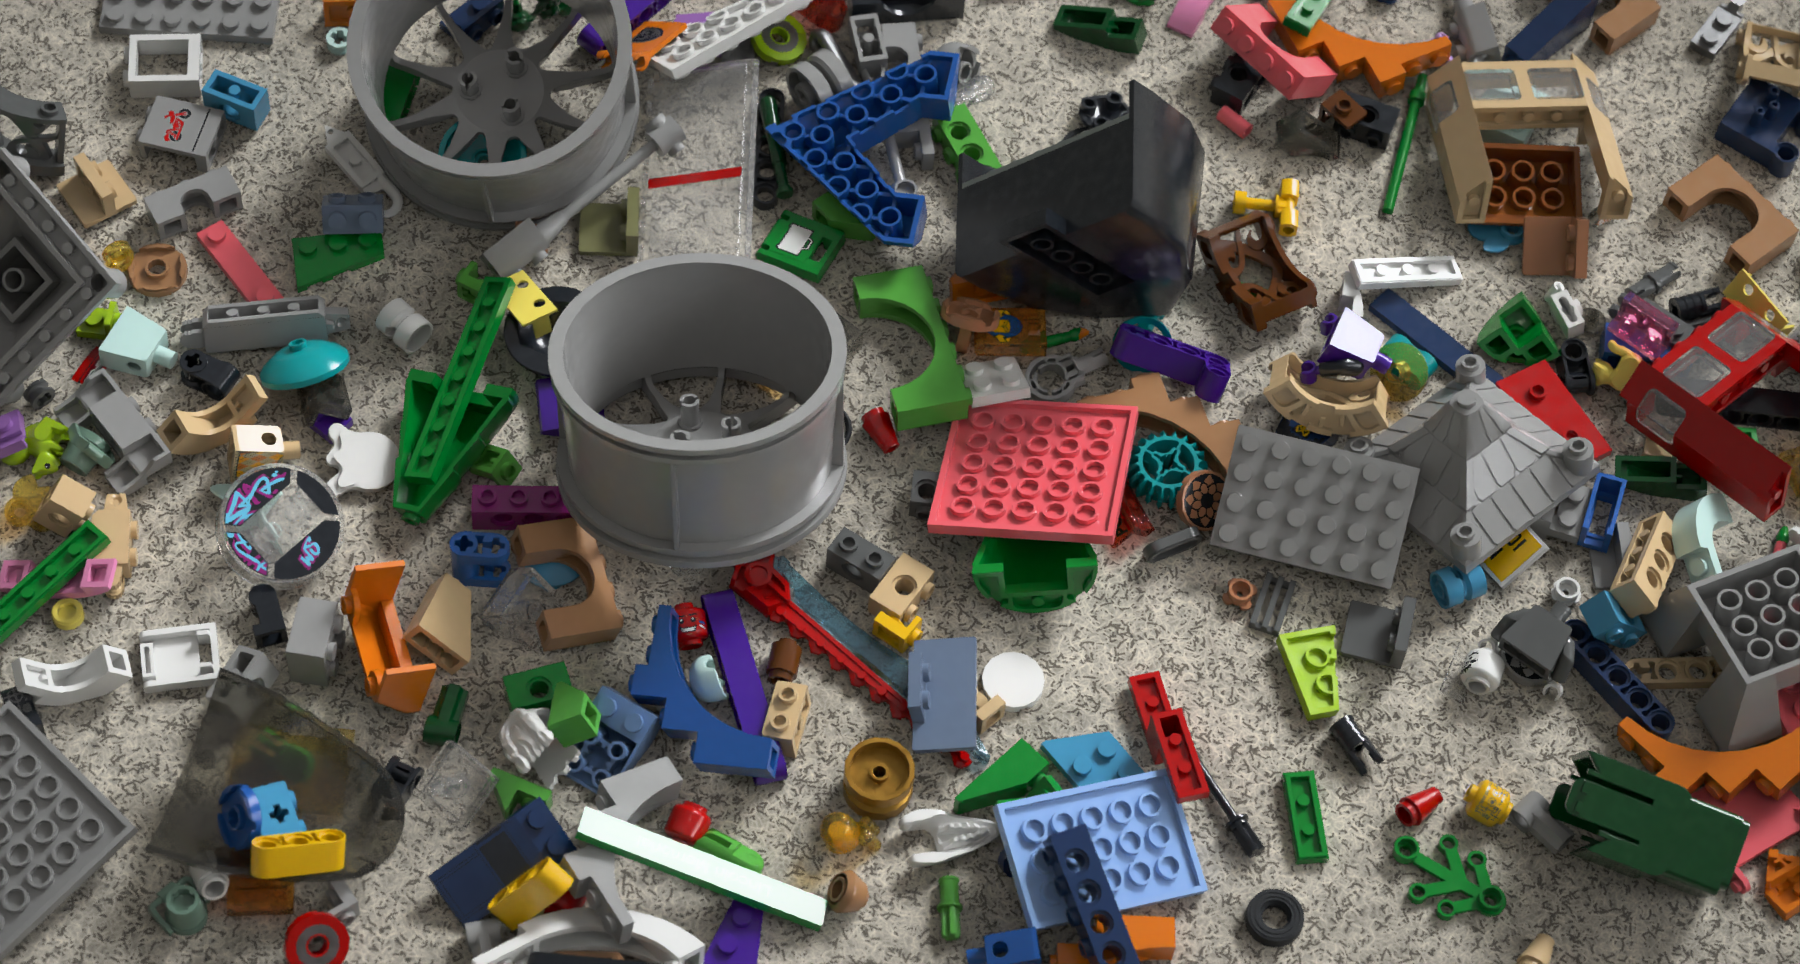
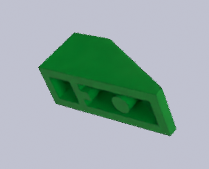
[953,738,1049,815]

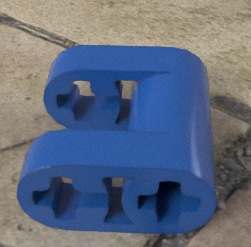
[449,531,511,588]

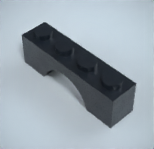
[847,0,965,24]

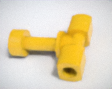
[1232,178,1299,237]

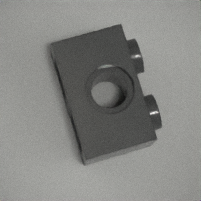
[826,527,896,594]

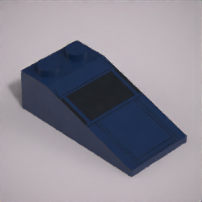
[427,796,578,929]

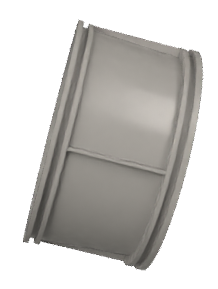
[346,0,640,231]
[548,253,847,569]

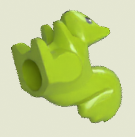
[0,416,70,479]

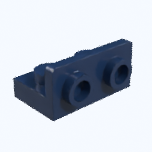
[439,0,504,42]

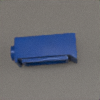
[1577,472,1627,553]

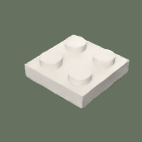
[962,356,1031,408]

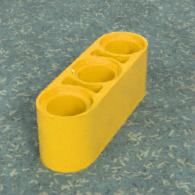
[250,829,346,879]
[487,857,573,931]

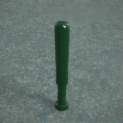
[759,96,794,200]

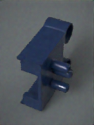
[1714,79,1800,178]

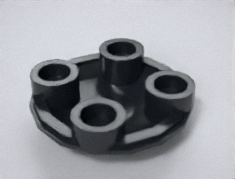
[1078,91,1129,130]

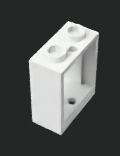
[123,34,203,98]

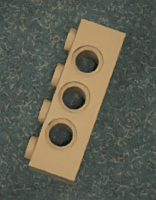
[1609,510,1676,618]

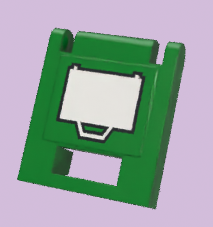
[755,210,846,284]

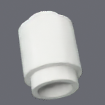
[189,853,229,900]

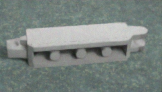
[180,295,350,353]

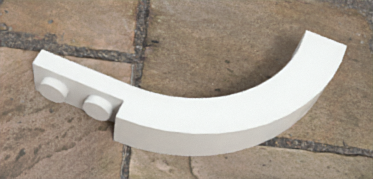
[472,907,705,964]

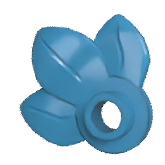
[1467,224,1523,253]

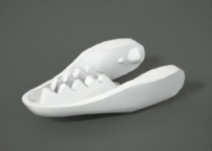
[898,809,1000,868]

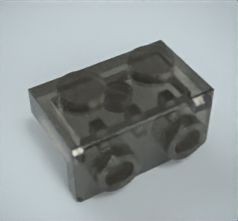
[297,374,352,427]

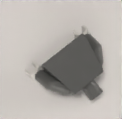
[1478,601,1575,701]

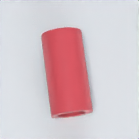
[1216,105,1253,139]

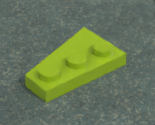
[1276,625,1339,721]

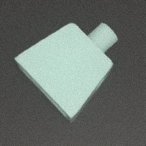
[98,306,178,377]

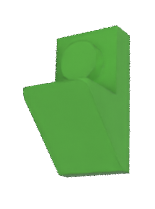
[491,767,553,820]

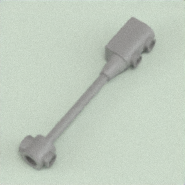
[1449,0,1502,62]
[848,13,918,195]
[480,112,686,277]

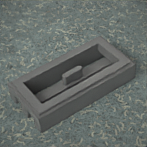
[1248,572,1297,637]

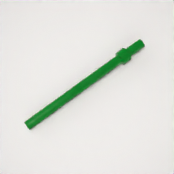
[1382,73,1428,215]

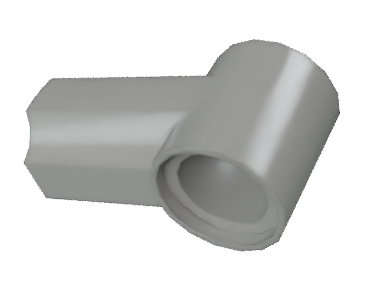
[1508,791,1575,855]
[464,917,502,959]

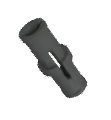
[1624,261,1681,300]

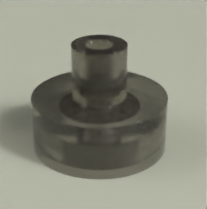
[1581,308,1606,338]

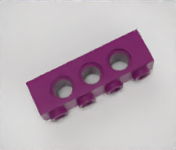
[471,485,572,530]

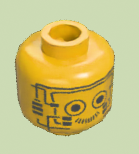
[1463,780,1513,827]

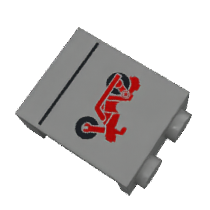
[135,95,227,172]

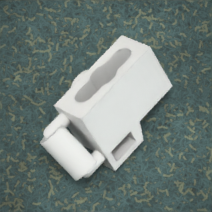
[1544,282,1585,339]

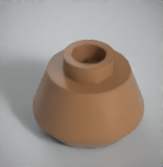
[827,870,869,913]

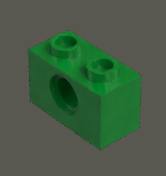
[502,661,572,713]

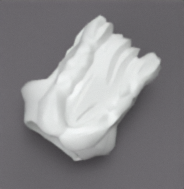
[499,708,581,790]

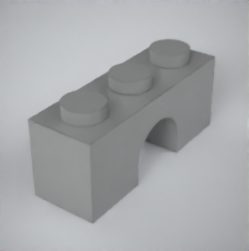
[881,22,923,71]
[143,166,243,240]

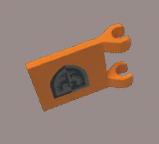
[596,21,688,71]

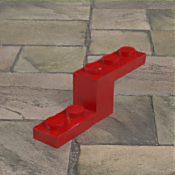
[1127,671,1210,804]

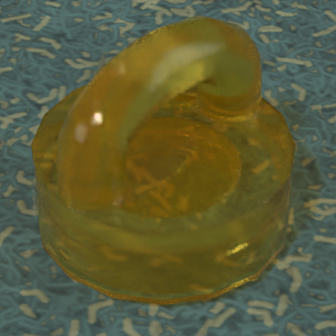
[102,240,134,272]

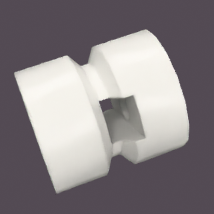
[375,298,433,354]

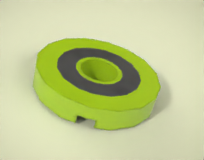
[750,15,807,66]

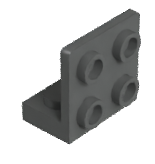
[1340,596,1417,669]

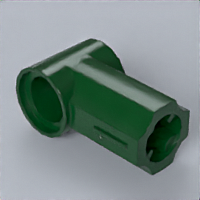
[422,683,469,750]

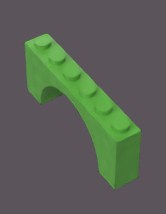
[852,265,973,431]

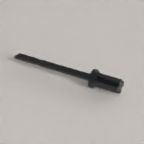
[1198,756,1265,859]

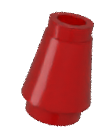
[861,407,900,454]
[1395,787,1443,827]

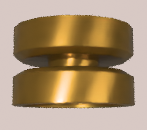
[843,737,915,820]

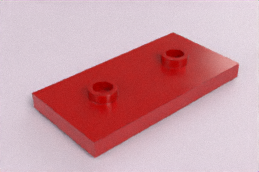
[1495,360,1612,461]

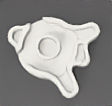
[325,423,399,498]

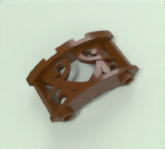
[1197,210,1318,332]

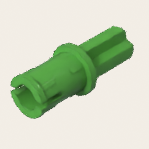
[937,875,963,941]

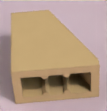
[402,572,471,675]

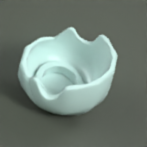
[689,654,729,702]

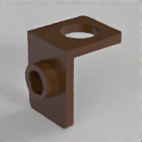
[1317,89,1367,129]

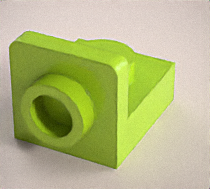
[76,301,122,340]

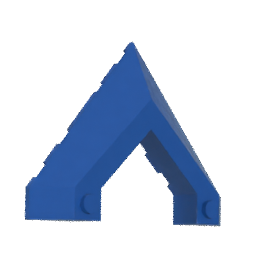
[765,51,960,248]

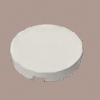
[981,652,1045,712]

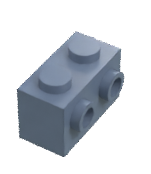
[321,192,384,234]

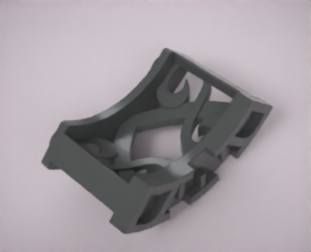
[0,85,67,176]

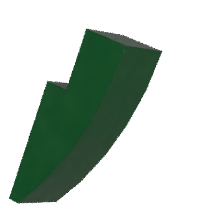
[1053,4,1147,55]
[1615,455,1707,501]

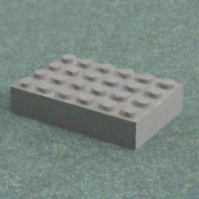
[1209,424,1420,590]

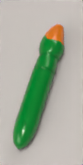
[1019,327,1090,352]

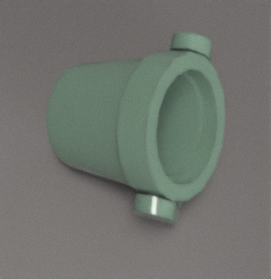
[60,423,115,477]
[148,876,211,936]

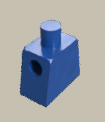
[966,926,1042,964]

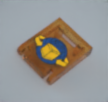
[974,308,1047,356]

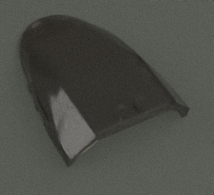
[145,668,405,882]

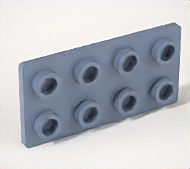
[908,637,977,754]

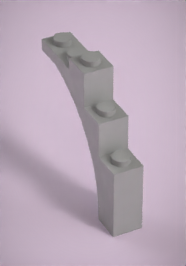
[561,756,683,945]

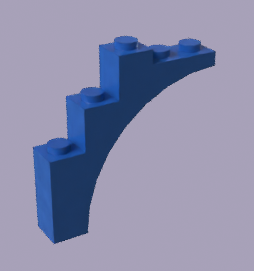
[628,605,780,779]

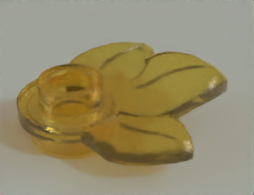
[4,474,52,532]

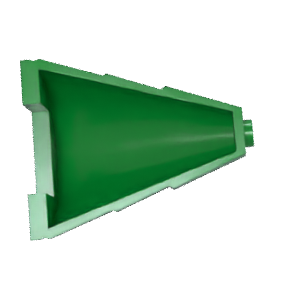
[393,368,519,526]
[972,537,1098,613]

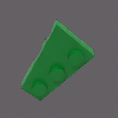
[291,233,385,293]

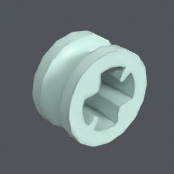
[326,27,348,55]

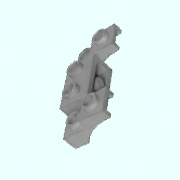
[53,368,173,497]

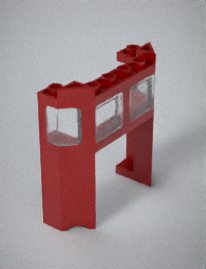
[1619,297,1800,522]

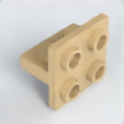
[57,152,137,228]

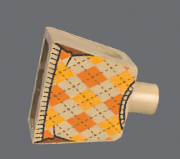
[227,425,301,482]

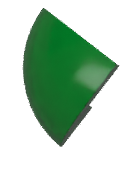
[1477,291,1560,366]

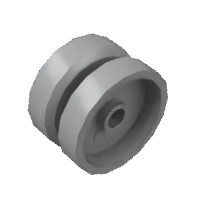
[786,49,854,110]

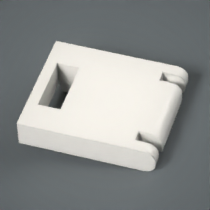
[139,622,221,694]

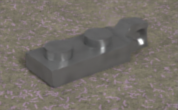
[1688,0,1746,61]

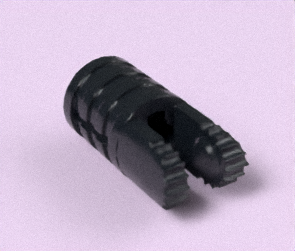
[1669,286,1721,322]
[1329,715,1384,776]

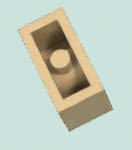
[32,474,97,538]
[868,552,935,624]

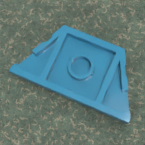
[1040,731,1145,788]

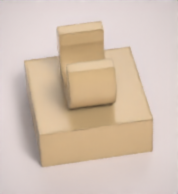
[977,692,1006,735]

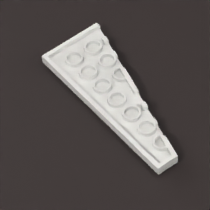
[648,0,813,80]

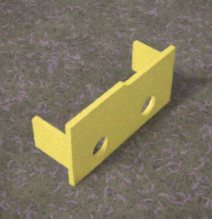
[1722,268,1795,339]
[507,270,558,339]

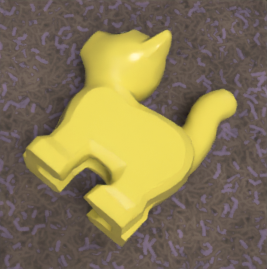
[1592,340,1650,391]

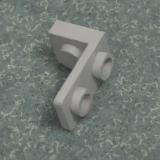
[309,871,360,944]

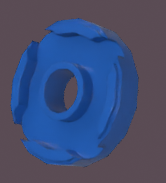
[217,784,262,851]

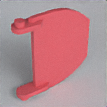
[1691,780,1800,894]

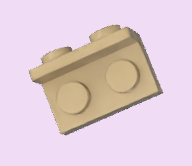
[762,680,811,759]

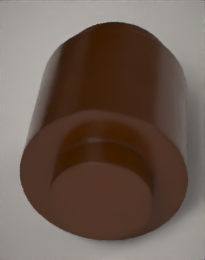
[766,638,802,685]

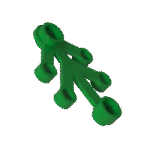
[1392,834,1506,921]

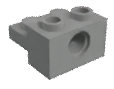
[1530,486,1592,544]

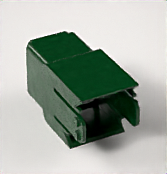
[1548,750,1750,898]

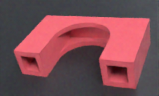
[1210,3,1338,100]

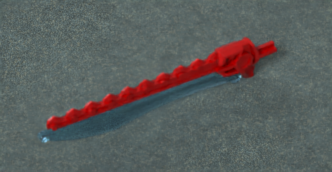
[729,554,990,769]

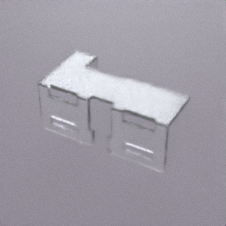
[1438,642,1468,704]

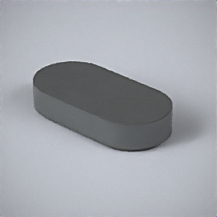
[1142,526,1202,563]

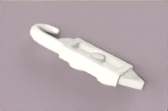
[325,125,403,218]

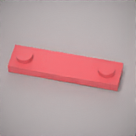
[196,220,284,302]

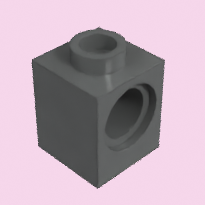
[909,470,939,521]

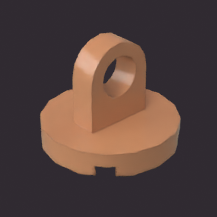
[940,296,1001,354]

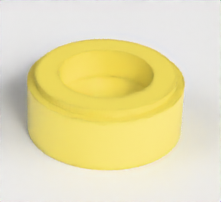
[51,598,85,630]

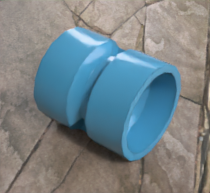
[1430,564,1487,609]

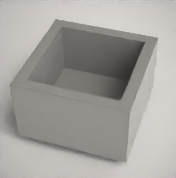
[285,596,346,687]

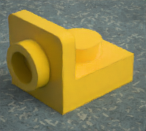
[872,611,923,654]

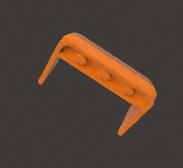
[340,560,437,714]

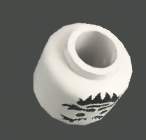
[1460,647,1505,695]

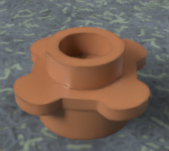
[1222,578,1257,611]

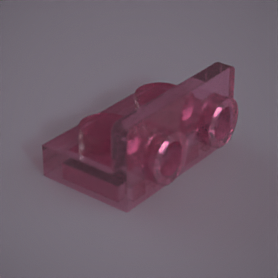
[1607,291,1680,361]

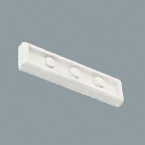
[1348,256,1463,290]

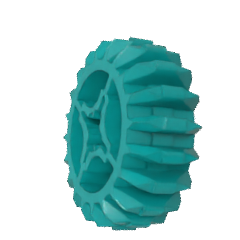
[1126,430,1208,510]

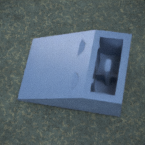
[565,685,661,794]

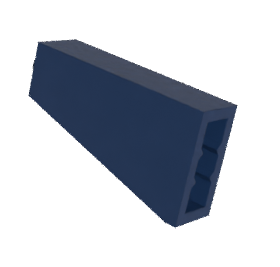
[1502,0,1598,61]

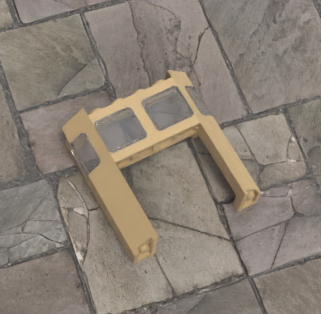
[1425,52,1633,224]

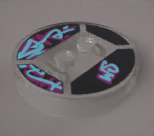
[215,463,344,590]

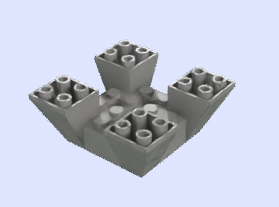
[1639,544,1800,752]

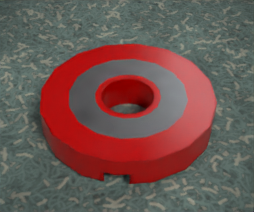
[283,911,349,964]

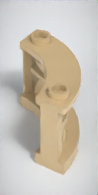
[1735,21,1800,98]
[1263,352,1390,437]

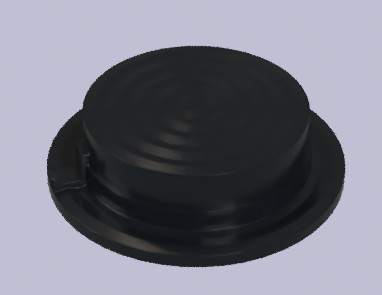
[504,286,582,377]

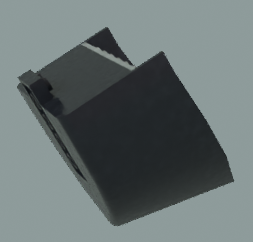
[955,79,1205,318]

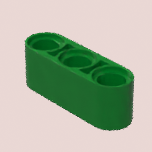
[384,66,421,133]

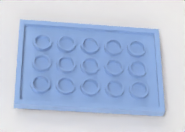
[993,769,1208,931]

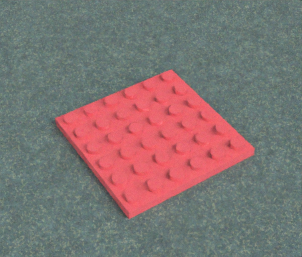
[927,400,1138,545]

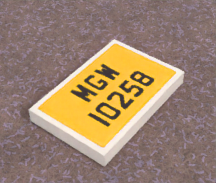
[1481,526,1550,589]

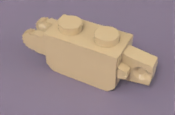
[91,493,139,600]

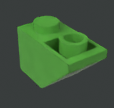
[812,191,876,241]
[547,681,601,748]

